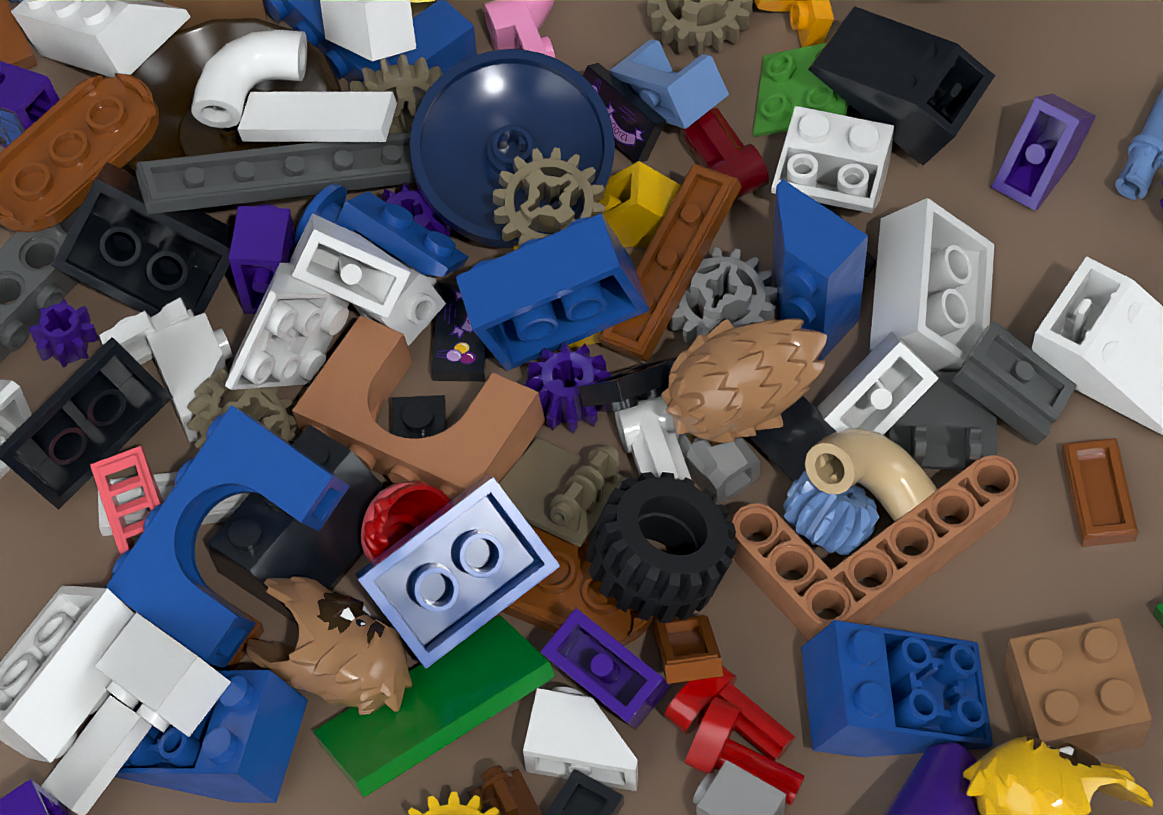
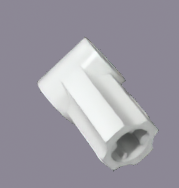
[615,396,691,481]

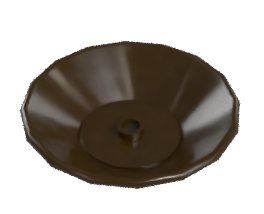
[128,18,341,204]

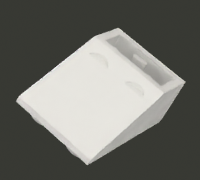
[1032,256,1163,435]
[225,263,350,390]

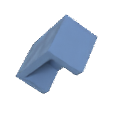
[609,39,729,129]

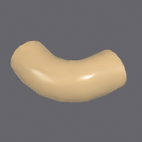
[805,427,937,521]

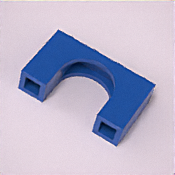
[263,0,477,83]
[105,405,350,668]

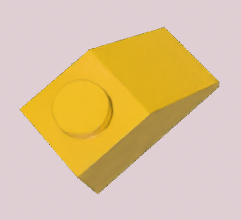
[599,161,681,248]

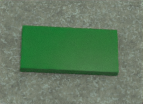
[313,615,556,798]

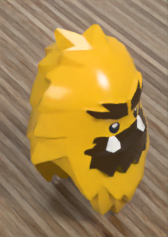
[963,736,1153,815]

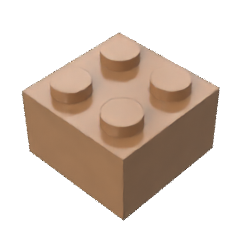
[1002,617,1152,756]

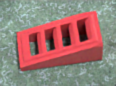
[90,445,164,556]

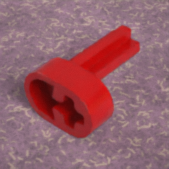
[664,665,795,761]
[685,696,805,805]

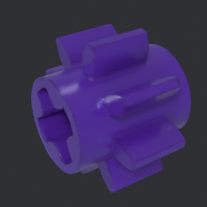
[29,300,98,367]

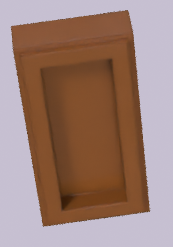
[1061,438,1138,547]
[653,615,723,684]

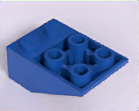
[801,620,993,757]
[115,670,308,803]

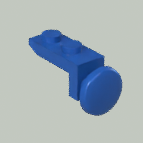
[294,183,469,277]

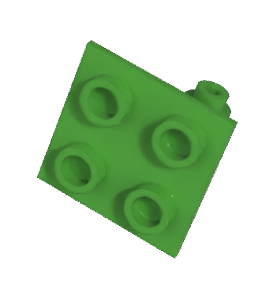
[753,43,849,137]

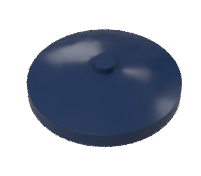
[410,49,615,248]

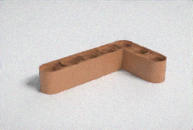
[732,455,1019,641]

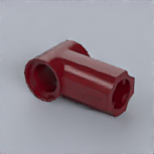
[681,108,769,200]

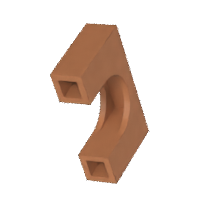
[292,315,545,501]

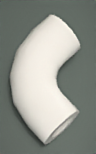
[191,30,307,128]

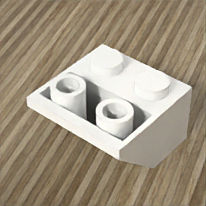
[771,106,894,214]

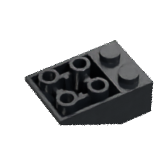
[808,6,996,166]

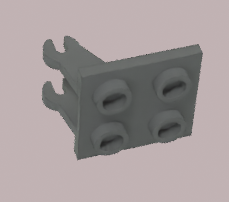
[889,371,997,470]

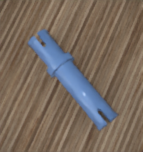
[1115,86,1163,200]

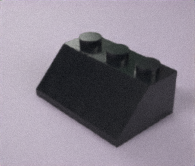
[52,162,234,317]
[0,337,173,510]
[207,424,386,626]

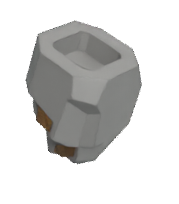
[678,433,760,503]

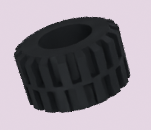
[586,472,737,623]

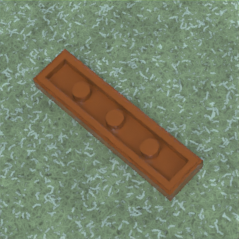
[598,163,742,363]

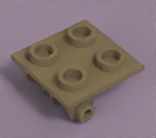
[499,437,628,547]

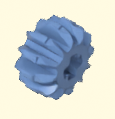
[782,471,879,556]

